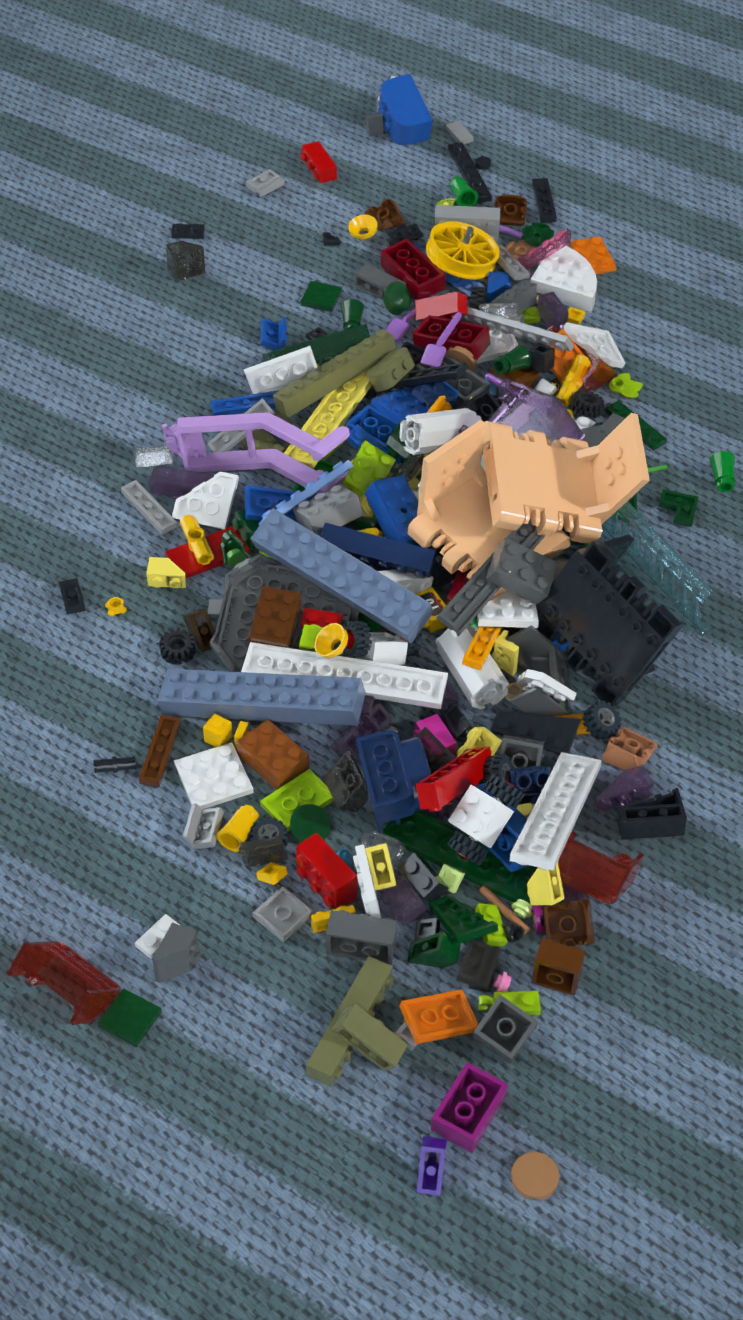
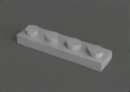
[497,245,530,282]
[207,398,275,452]
[121,480,177,535]

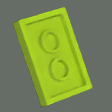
[342,440,396,495]
[260,769,336,831]

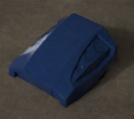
[507,766,550,805]

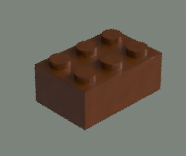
[249,586,302,648]

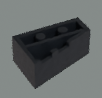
[618,788,687,840]

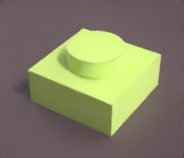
[438,864,465,893]

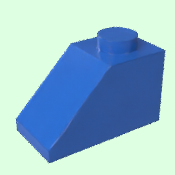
[486,271,512,305]

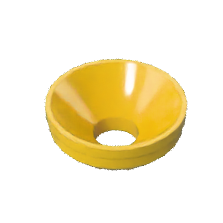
[348,215,377,240]
[314,623,348,659]

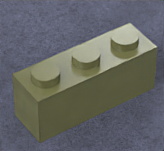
[332,1003,408,1071]

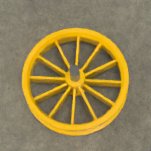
[426,221,500,280]

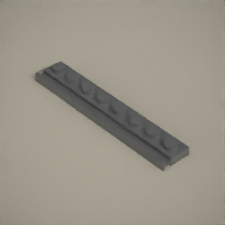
[436,520,546,637]

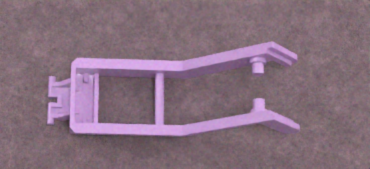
[162,412,350,494]

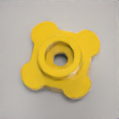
[105,597,127,616]

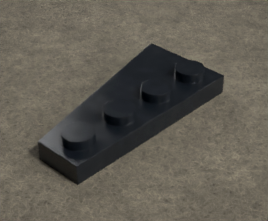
[490,711,581,755]

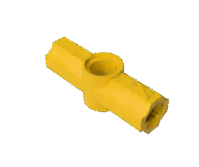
[555,354,591,407]
[180,514,214,565]

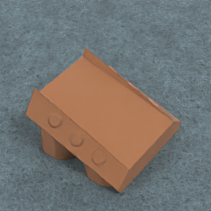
[602,727,658,776]

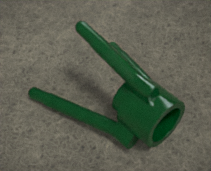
[220,530,252,565]

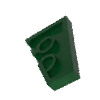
[429,895,498,944]

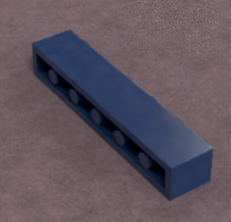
[321,523,437,578]

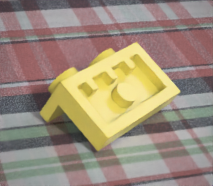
[492,630,519,676]

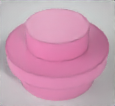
[493,971,512,992]

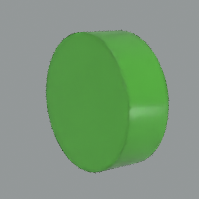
[227,549,245,568]

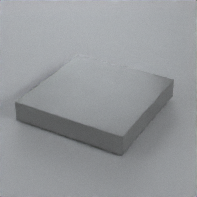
[252,886,314,942]

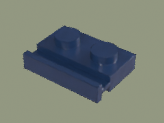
[412,383,455,408]

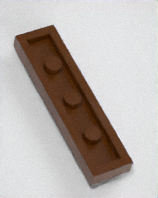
[139,715,181,787]

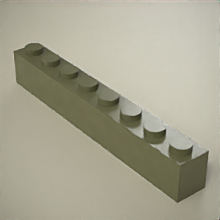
[273,329,396,417]

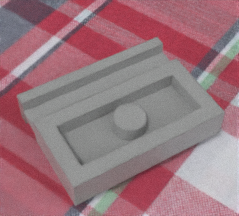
[246,169,285,197]

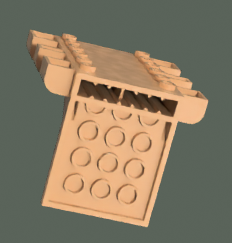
[482,413,650,544]
[408,420,571,601]

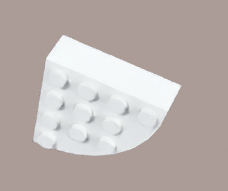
[530,241,597,312]

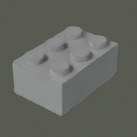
[293,485,364,536]

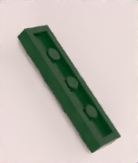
[605,400,667,451]

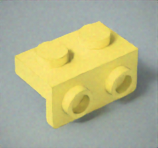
[456,727,502,758]

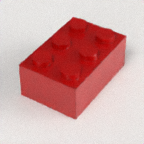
[295,833,357,909]

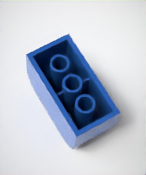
[378,74,433,145]

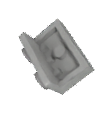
[183,803,224,849]

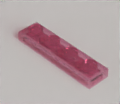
[517,228,571,270]

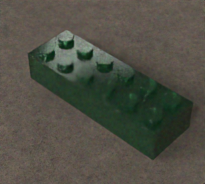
[262,323,370,364]

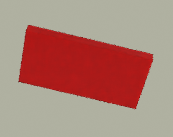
[165,526,249,579]

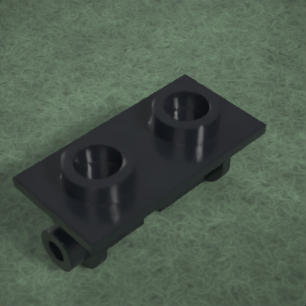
[388,224,424,246]
[439,702,473,742]

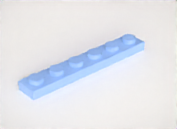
[259,460,353,525]

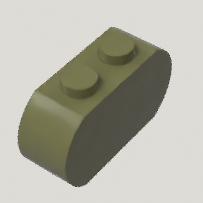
[367,347,415,391]

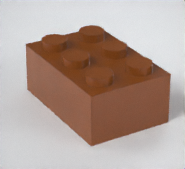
[237,719,309,790]

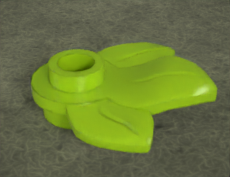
[609,373,643,398]

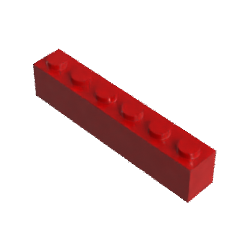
[416,747,492,812]

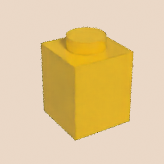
[203,713,232,747]

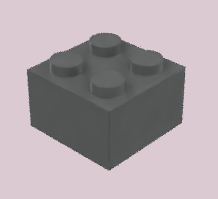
[473,995,538,1064]

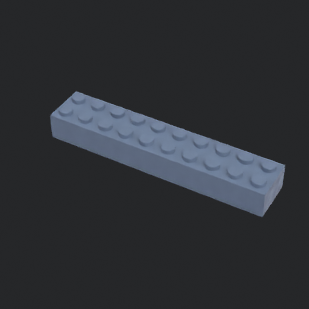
[250,508,434,643]
[157,669,366,726]

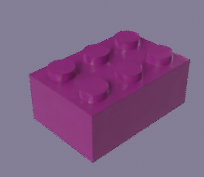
[431,1062,508,1153]

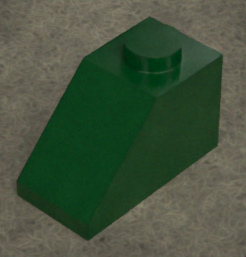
[407,931,461,968]

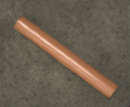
[479,886,530,935]

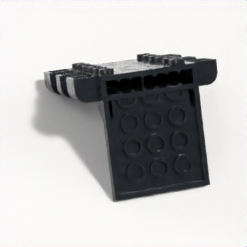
[536,534,683,707]

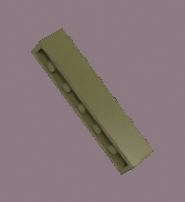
[306,956,395,1087]

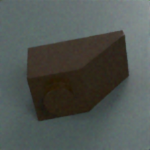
[183,609,215,652]

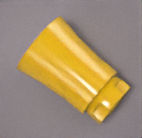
[217,804,259,852]

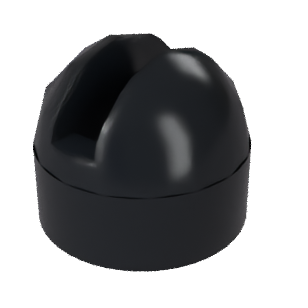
[504,923,524,942]

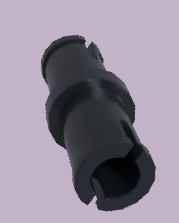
[93,756,136,773]

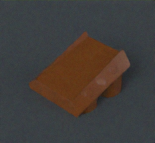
[495,194,527,226]
[364,199,406,231]
[491,368,539,389]
[543,899,595,946]

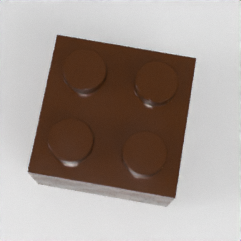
[531,938,586,996]

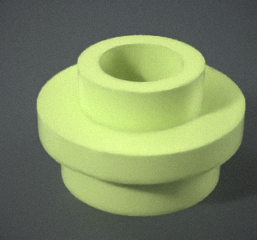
[512,899,533,919]

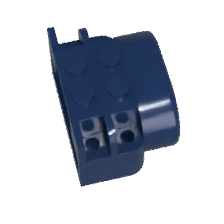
[356,730,431,834]

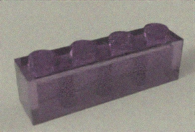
[149,466,214,498]

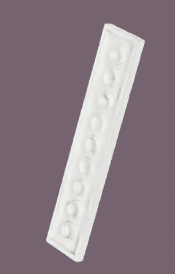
[241,642,448,709]
[510,752,601,870]

